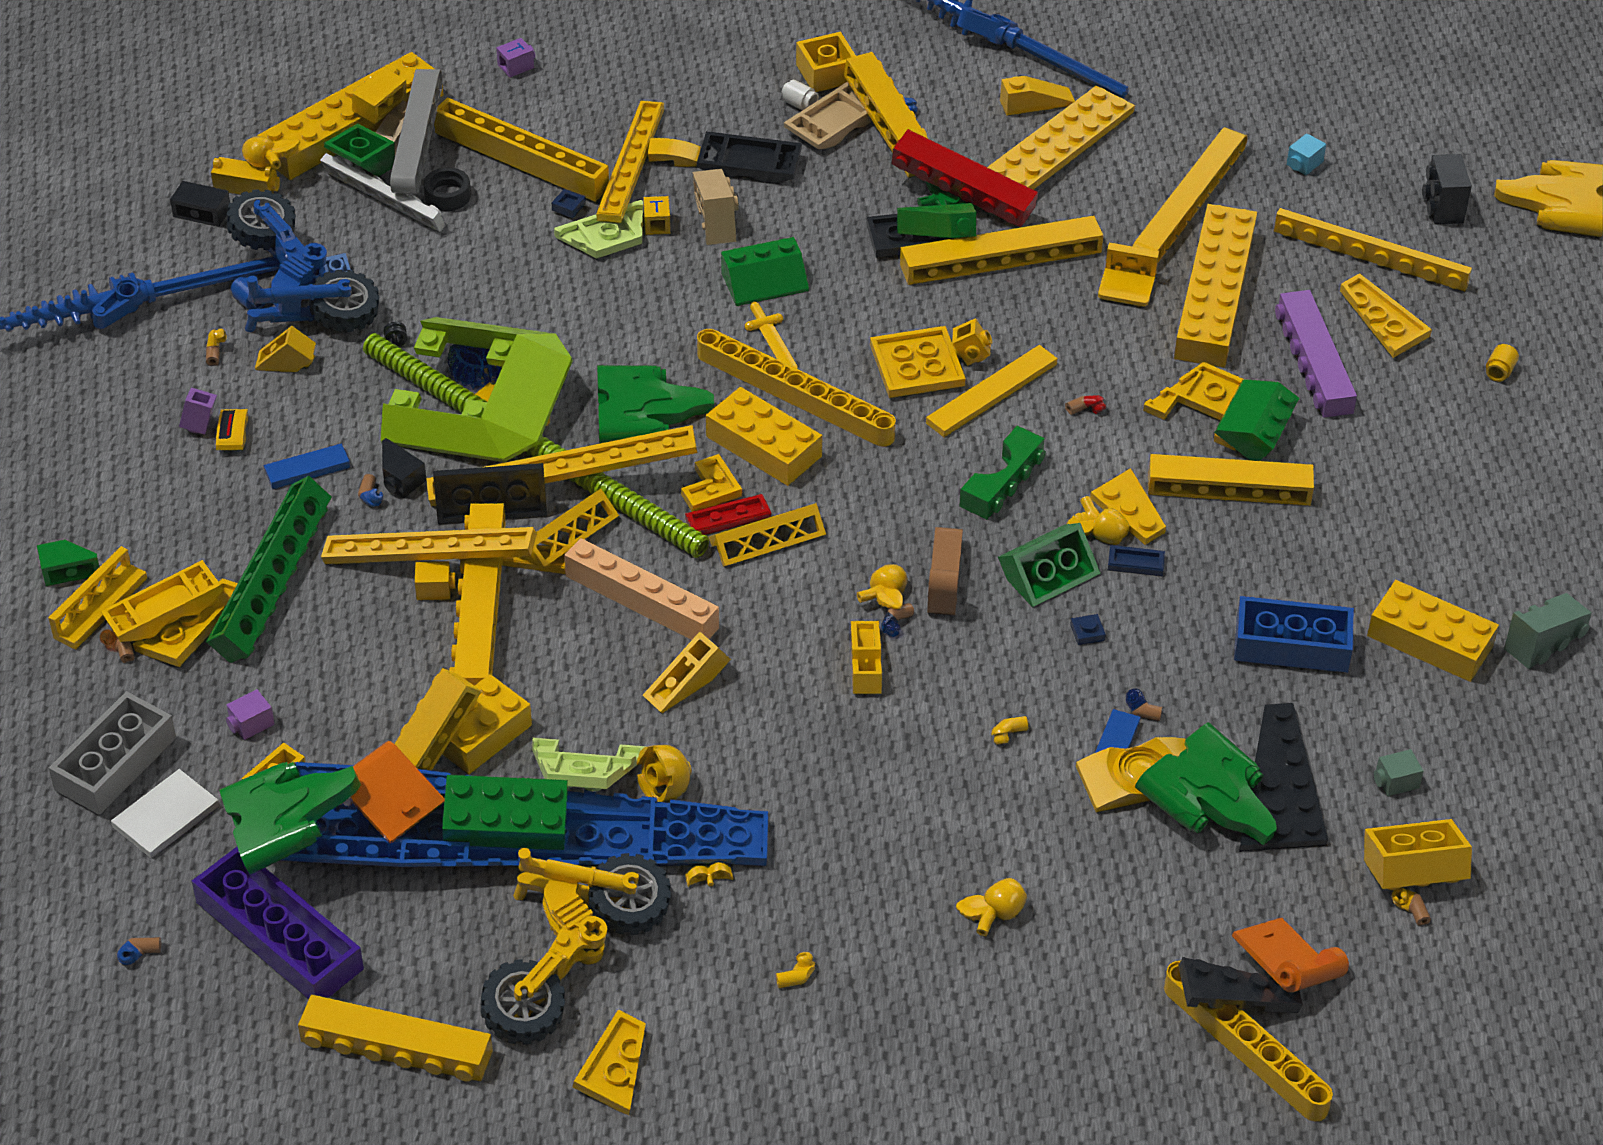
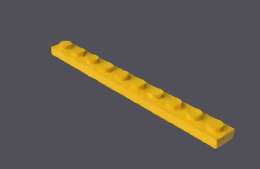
[426,425,698,506]

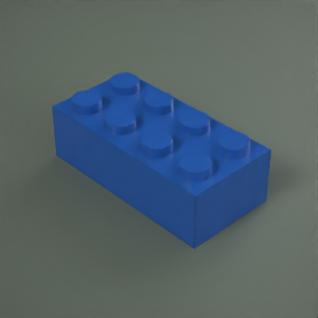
[1234,596,1354,673]

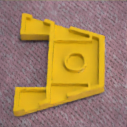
[1143,362,1244,451]

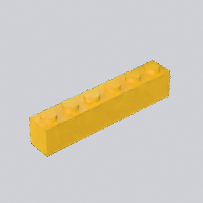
[844,52,928,177]
[1148,454,1314,506]
[298,995,493,1082]

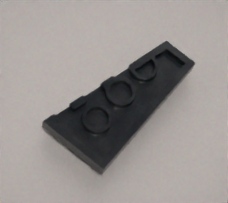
[1178,957,1303,1013]

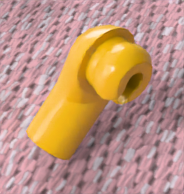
[776,952,815,989]

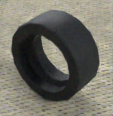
[423,167,471,211]

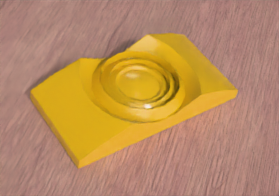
[101,560,223,642]
[1076,737,1186,812]

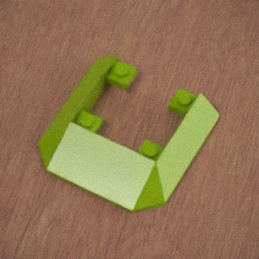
[380,317,573,462]

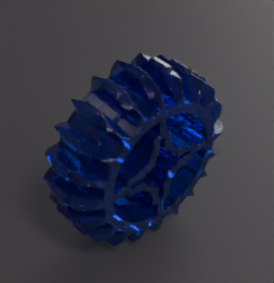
[447,344,502,390]

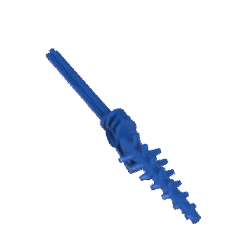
[916,0,1129,99]
[0,256,281,332]

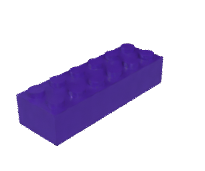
[192,847,364,999]

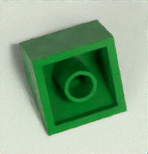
[324,124,395,177]

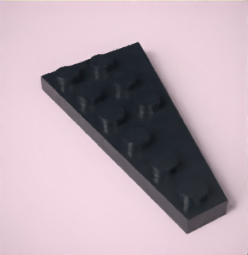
[1239,703,1328,852]

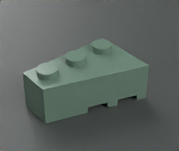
[1504,593,1592,669]

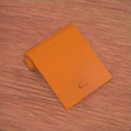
[340,741,445,844]
[1232,918,1349,992]

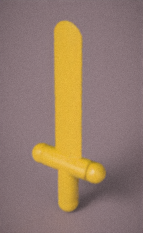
[745,302,798,369]

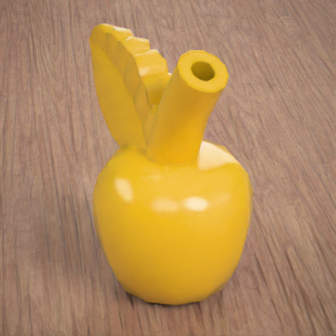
[242,136,300,169]
[1067,496,1130,545]
[857,564,908,609]
[956,878,1027,936]

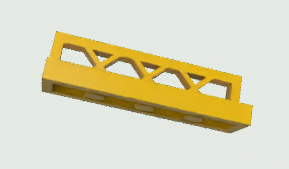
[519,489,619,570]
[708,503,826,567]
[48,546,147,650]

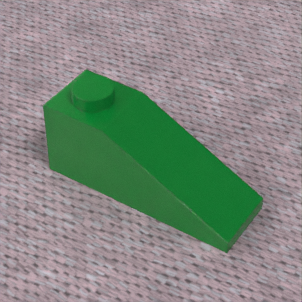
[897,203,977,238]

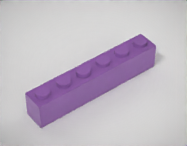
[1275,290,1357,418]

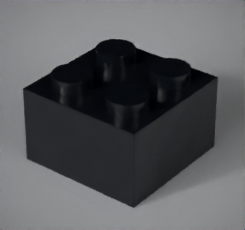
[1422,154,1472,224]

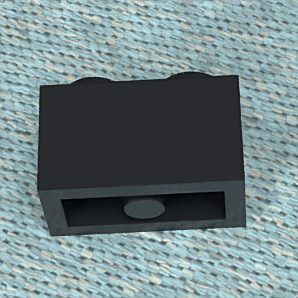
[170,181,230,227]

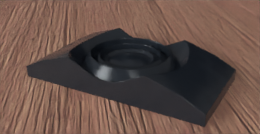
[697,131,802,184]

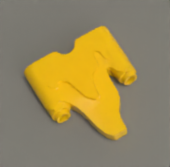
[1494,160,1603,237]

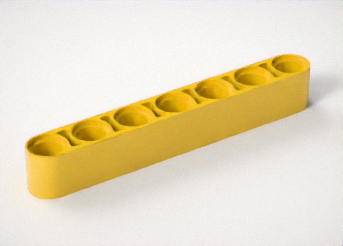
[1164,961,1333,1122]

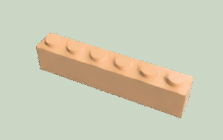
[564,538,719,640]

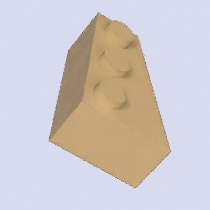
[693,169,739,245]

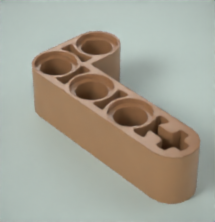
[927,527,963,615]

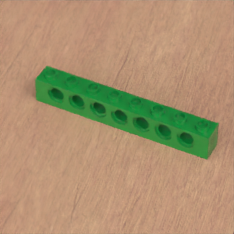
[206,476,332,663]

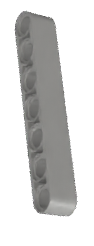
[390,69,443,194]

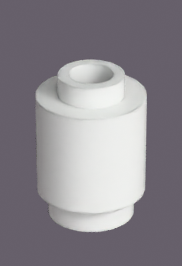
[782,80,819,110]

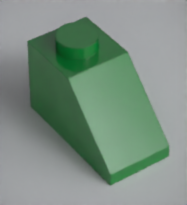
[37,540,100,586]

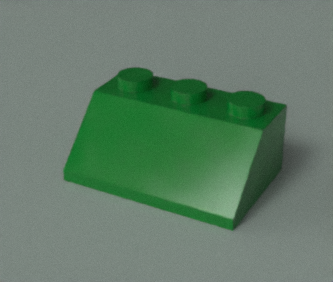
[721,237,809,306]
[1214,379,1299,461]
[998,523,1101,607]

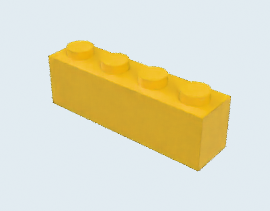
[395,668,482,771]

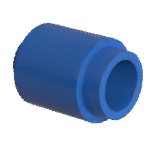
[231,277,265,310]

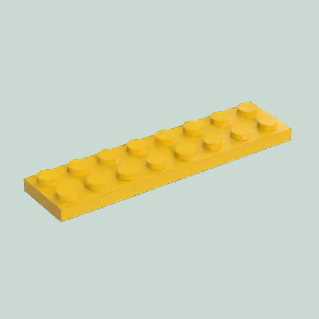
[987,86,1135,190]

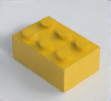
[442,674,532,774]
[1364,819,1472,890]

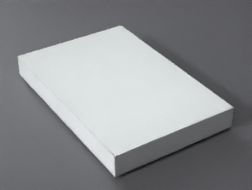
[111,769,219,859]

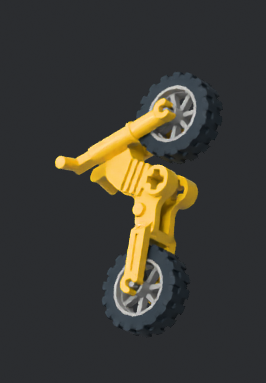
[480,848,671,1045]

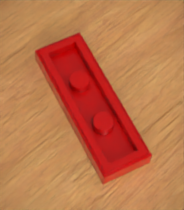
[685,494,771,535]

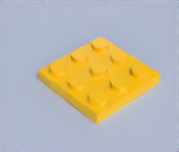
[870,326,966,398]

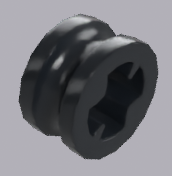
[383,321,408,346]

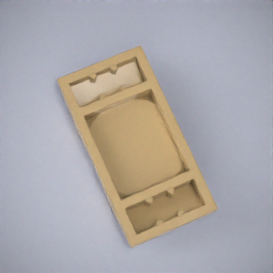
[784,82,872,149]

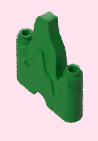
[597,365,714,444]
[1135,722,1277,845]
[219,761,361,875]

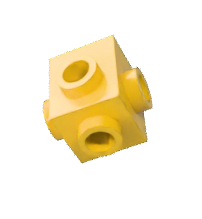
[952,318,993,366]

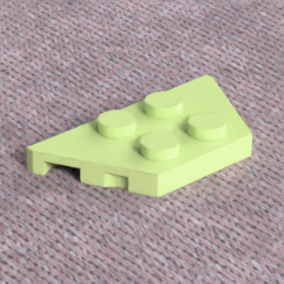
[554,200,643,259]

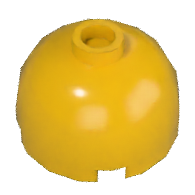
[637,745,692,803]

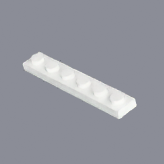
[320,153,446,232]

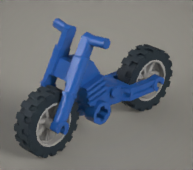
[227,189,379,332]

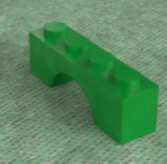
[959,425,1046,520]

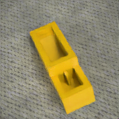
[851,621,882,694]

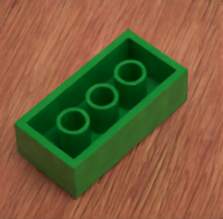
[442,775,568,850]

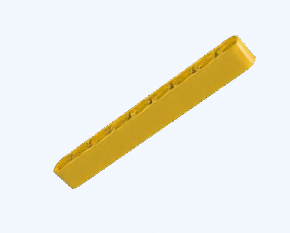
[1132,127,1248,262]
[697,329,896,447]

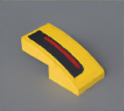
[216,409,248,450]

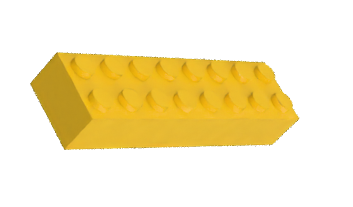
[257,52,444,180]
[1174,204,1257,368]

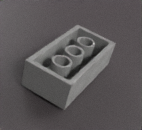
[49,691,176,815]

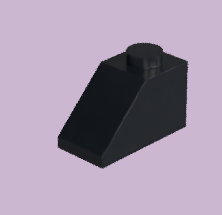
[382,438,427,498]

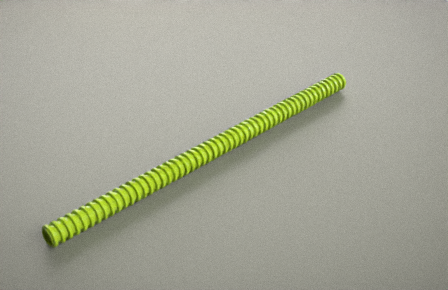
[363,333,709,558]

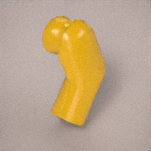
[991,716,1028,745]

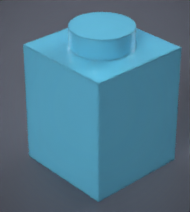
[1286,133,1326,175]

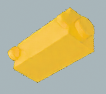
[211,157,280,195]

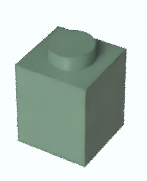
[1374,749,1424,796]

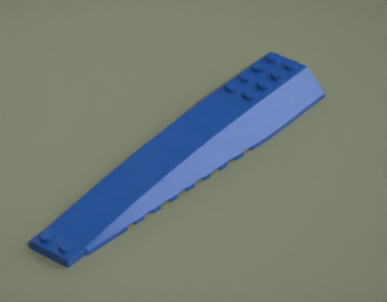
[282,762,768,867]

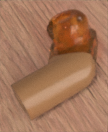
[99,629,135,663]

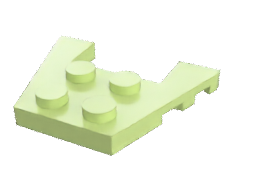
[532,738,646,791]

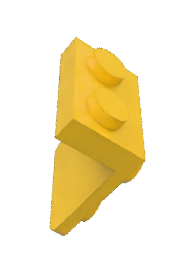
[1098,242,1159,307]

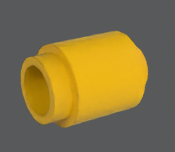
[1486,344,1519,382]

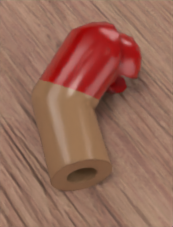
[1065,395,1106,415]

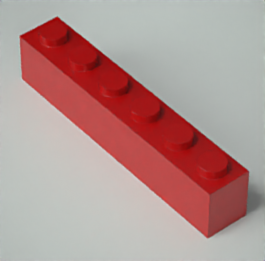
[891,129,1038,227]

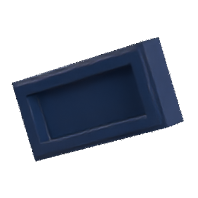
[1107,545,1165,576]

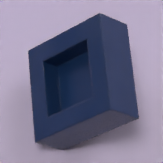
[551,189,586,218]
[1070,614,1106,645]

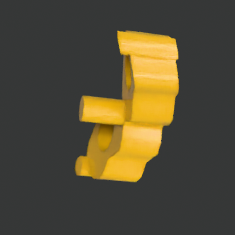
[685,862,733,887]

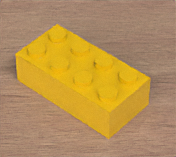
[706,387,822,486]
[1367,579,1499,682]

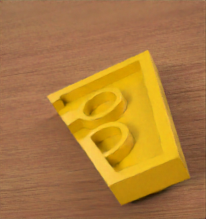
[1090,468,1166,545]
[573,1009,646,1115]

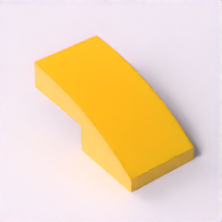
[648,138,701,167]

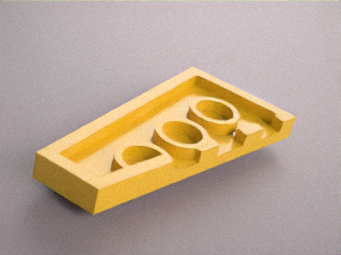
[1340,273,1432,358]
[132,578,238,667]

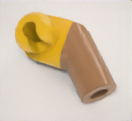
[206,328,227,366]
[1391,888,1431,926]

